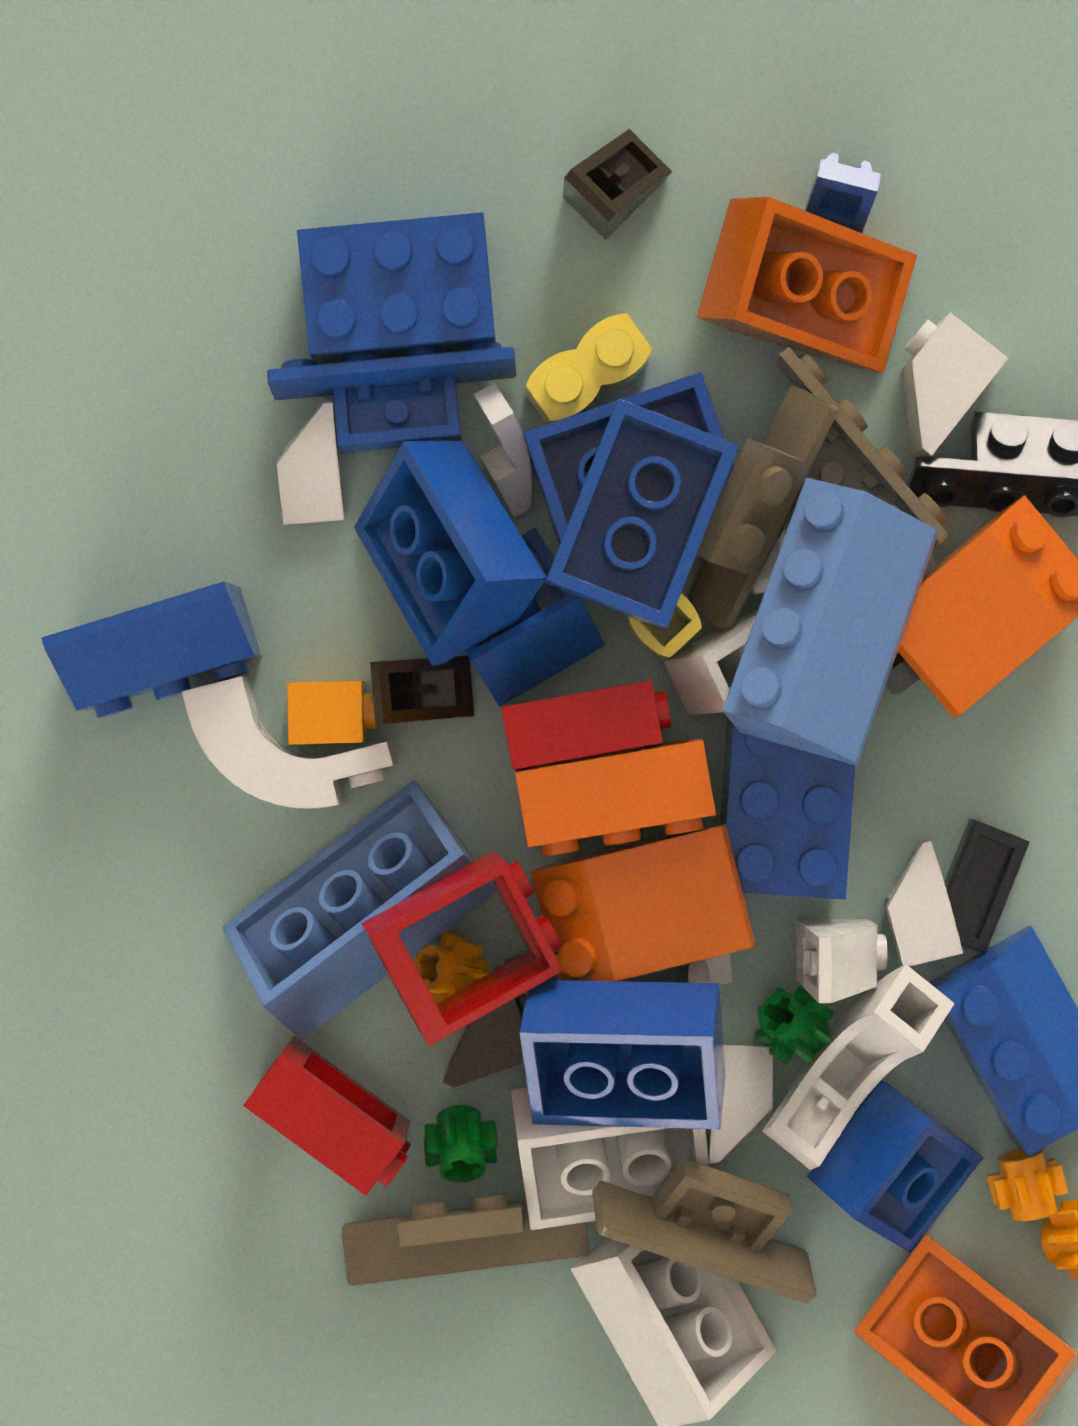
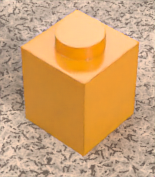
[287,681,378,745]

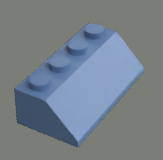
[722,478,938,766]
[222,780,497,1041]

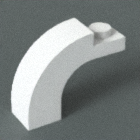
[182,676,396,809]
[762,964,955,1170]

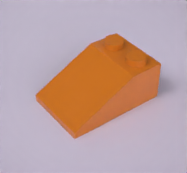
[697,197,917,373]
[898,495,1078,718]
[530,824,756,981]
[853,1235,1078,1426]

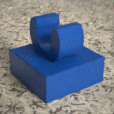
[805,153,881,233]

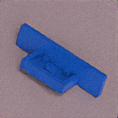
[267,341,516,453]

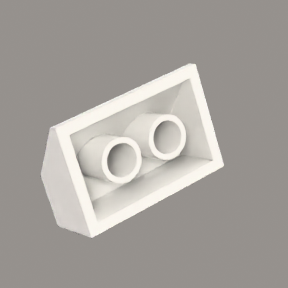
[511,1088,709,1230]
[570,1237,777,1426]

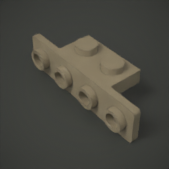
[777,347,949,549]
[688,385,838,630]
[592,1158,817,1304]
[341,1193,589,1286]

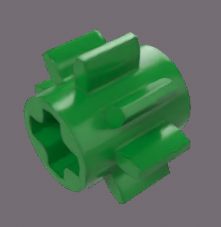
[754,985,834,1064]
[424,1105,498,1182]

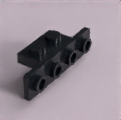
[907,412,1078,517]

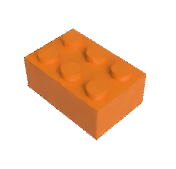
[515,738,716,856]

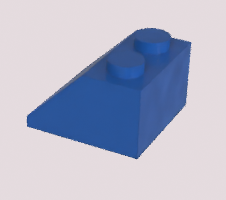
[466,528,605,707]
[807,1080,984,1253]

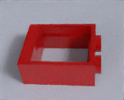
[501,680,671,770]
[361,851,563,1046]
[243,1036,411,1196]

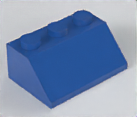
[354,441,547,665]
[41,581,262,718]
[929,925,1078,1156]

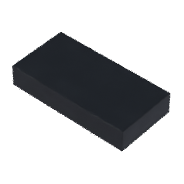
[944,818,1030,954]

